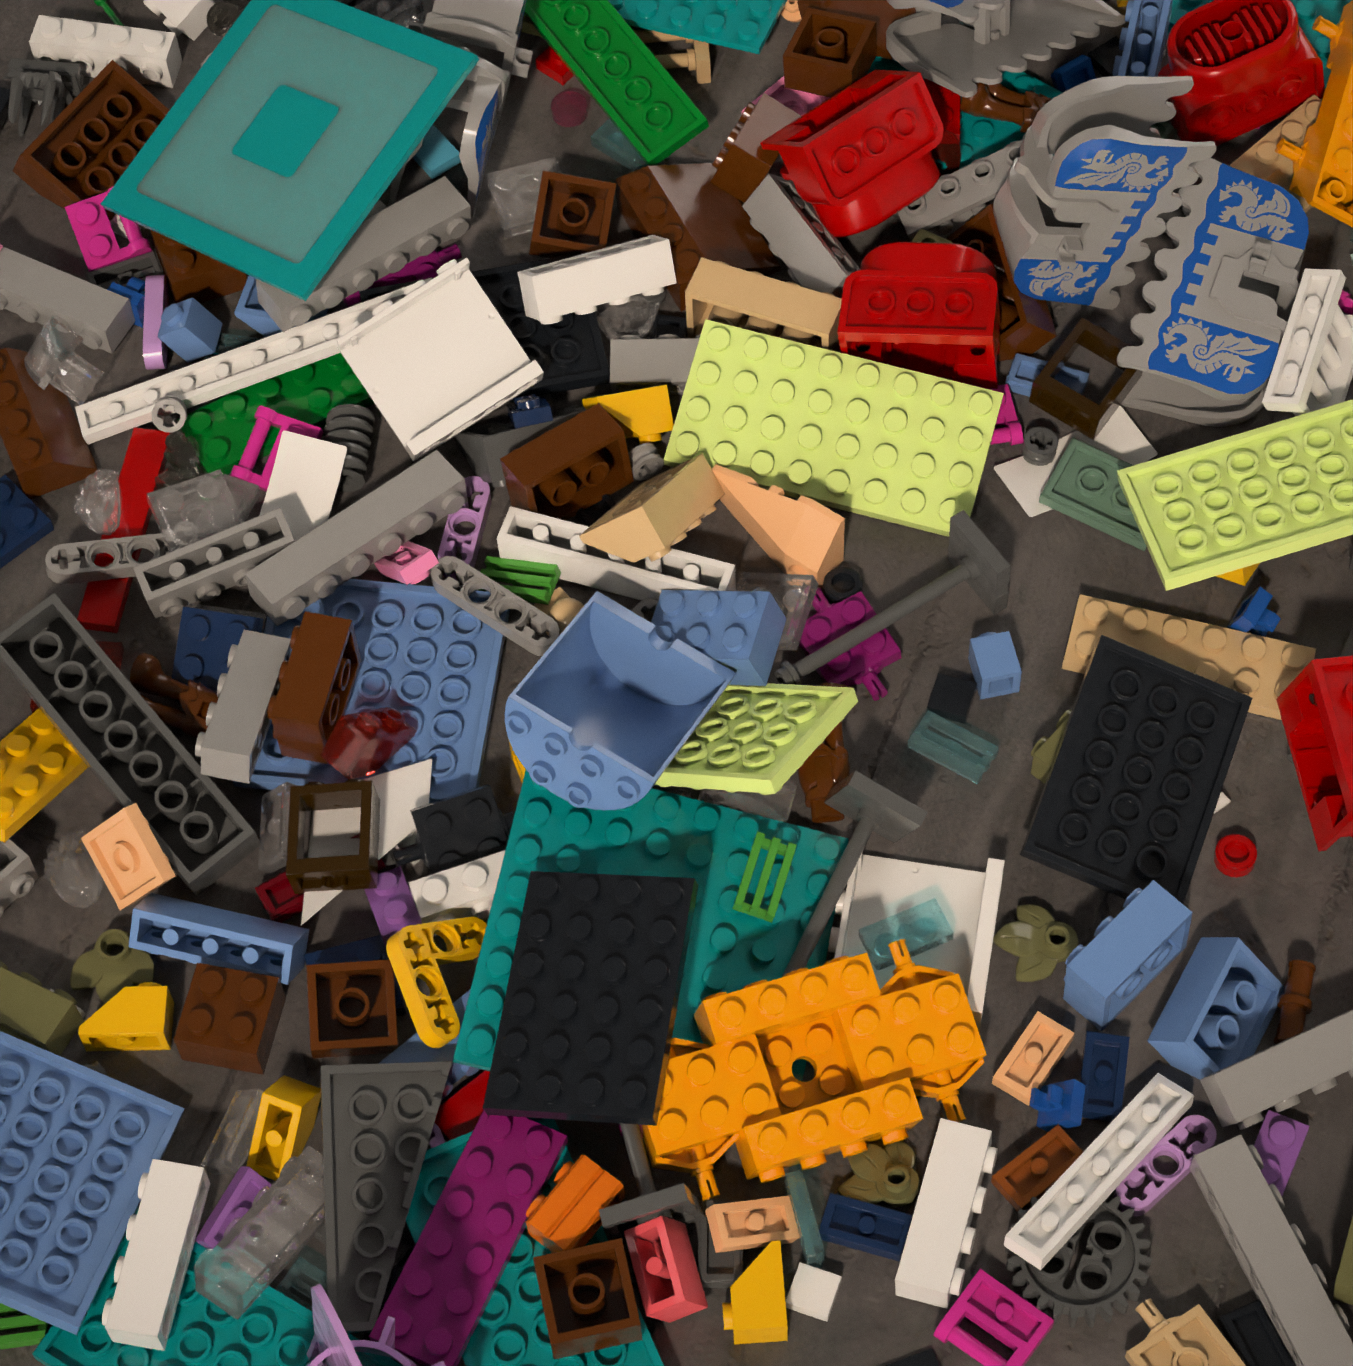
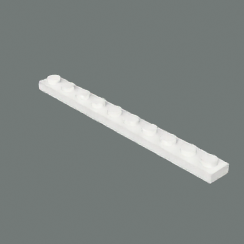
[75,277,432,444]

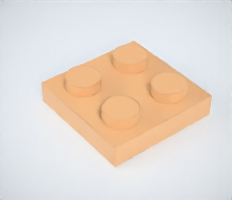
[81,803,176,910]

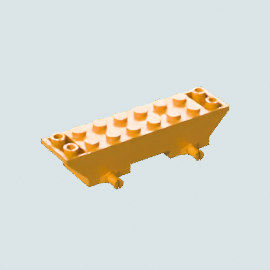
[1275,0,1353,227]

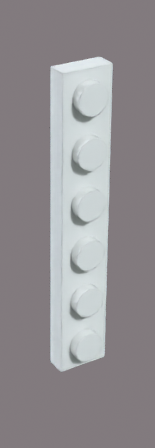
[1004,1073,1194,1270]

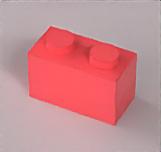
[624,1216,708,1323]

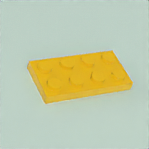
[0,708,88,843]

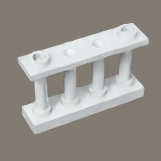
[1262,268,1353,416]

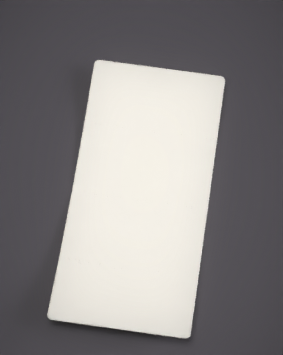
[994,406,1157,517]
[259,431,347,541]

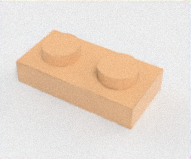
[992,1011,1075,1106]
[705,1196,800,1253]

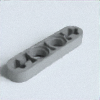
[45,531,198,584]
[430,556,560,656]

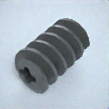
[323,404,375,492]

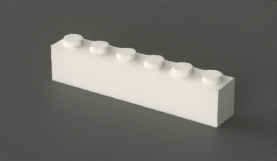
[497,506,736,600]

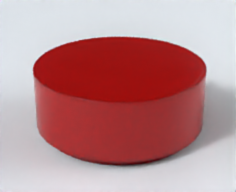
[1214,834,1257,878]

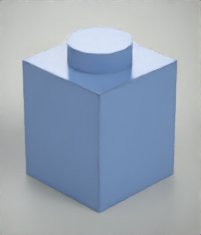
[157,297,223,363]
[968,631,1022,700]

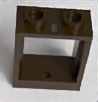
[1029,318,1143,440]
[286,779,380,894]

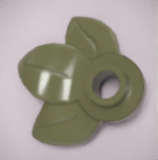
[993,904,1078,982]
[70,929,155,1004]
[838,1141,920,1207]

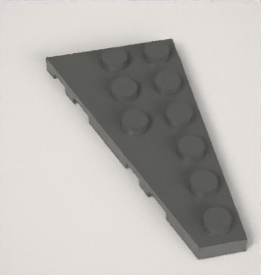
[320,1061,452,1334]

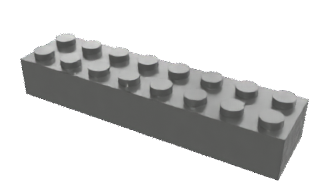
[0,593,261,896]

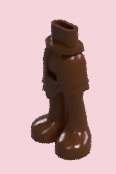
[961,71,1052,133]
[130,653,219,738]
[797,683,850,823]

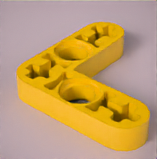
[386,917,487,1048]

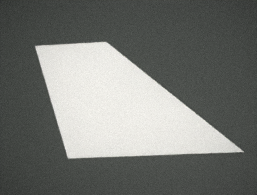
[301,759,432,925]

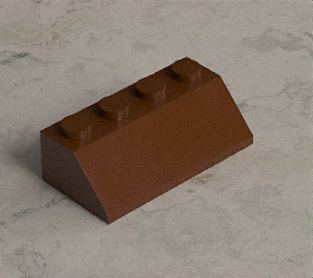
[946,204,1057,362]
[0,347,99,499]

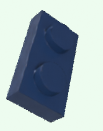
[506,393,553,429]
[1080,1031,1130,1122]
[818,1193,913,1262]

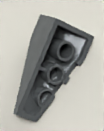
[454,403,587,487]

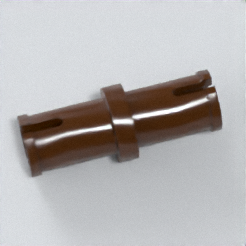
[1274,960,1316,1044]

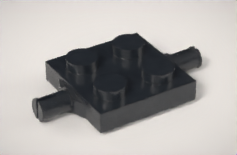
[392,784,515,875]

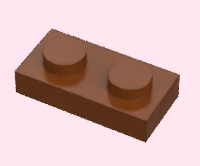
[991,1125,1083,1212]

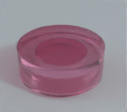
[551,91,588,127]

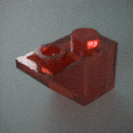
[320,707,417,780]

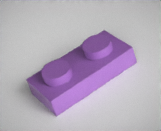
[364,867,422,947]
[1254,1110,1310,1196]
[195,1166,280,1265]

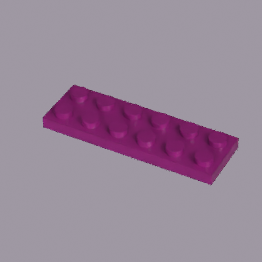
[369,1110,568,1366]

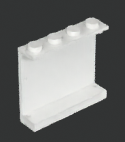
[337,257,544,462]
[828,854,1005,1030]

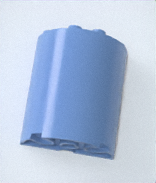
[505,591,736,810]

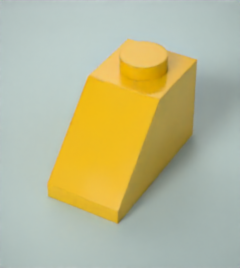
[582,385,674,444]
[78,982,174,1051]
[246,1075,321,1184]
[722,1240,788,1345]

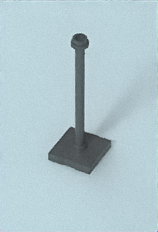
[775,510,1011,685]
[782,770,927,977]
[599,1123,706,1244]

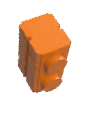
[526,1154,625,1253]

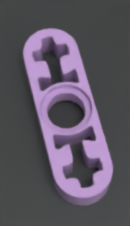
[143,275,170,370]
[438,476,492,581]
[1114,1115,1217,1216]

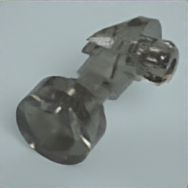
[207,0,251,38]
[154,431,200,509]

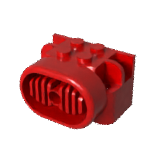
[1158,0,1325,146]
[760,70,944,237]
[837,242,1001,389]
[1276,655,1353,852]

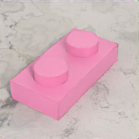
[374,541,439,585]

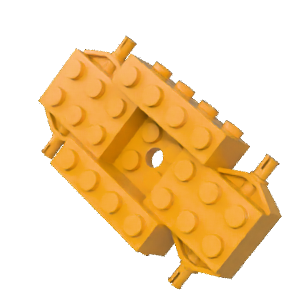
[639,939,987,1201]

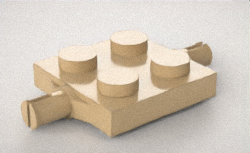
[1125,1298,1246,1366]

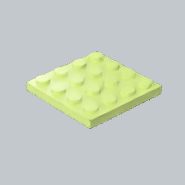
[654,683,858,795]

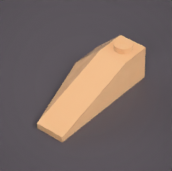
[712,464,845,592]

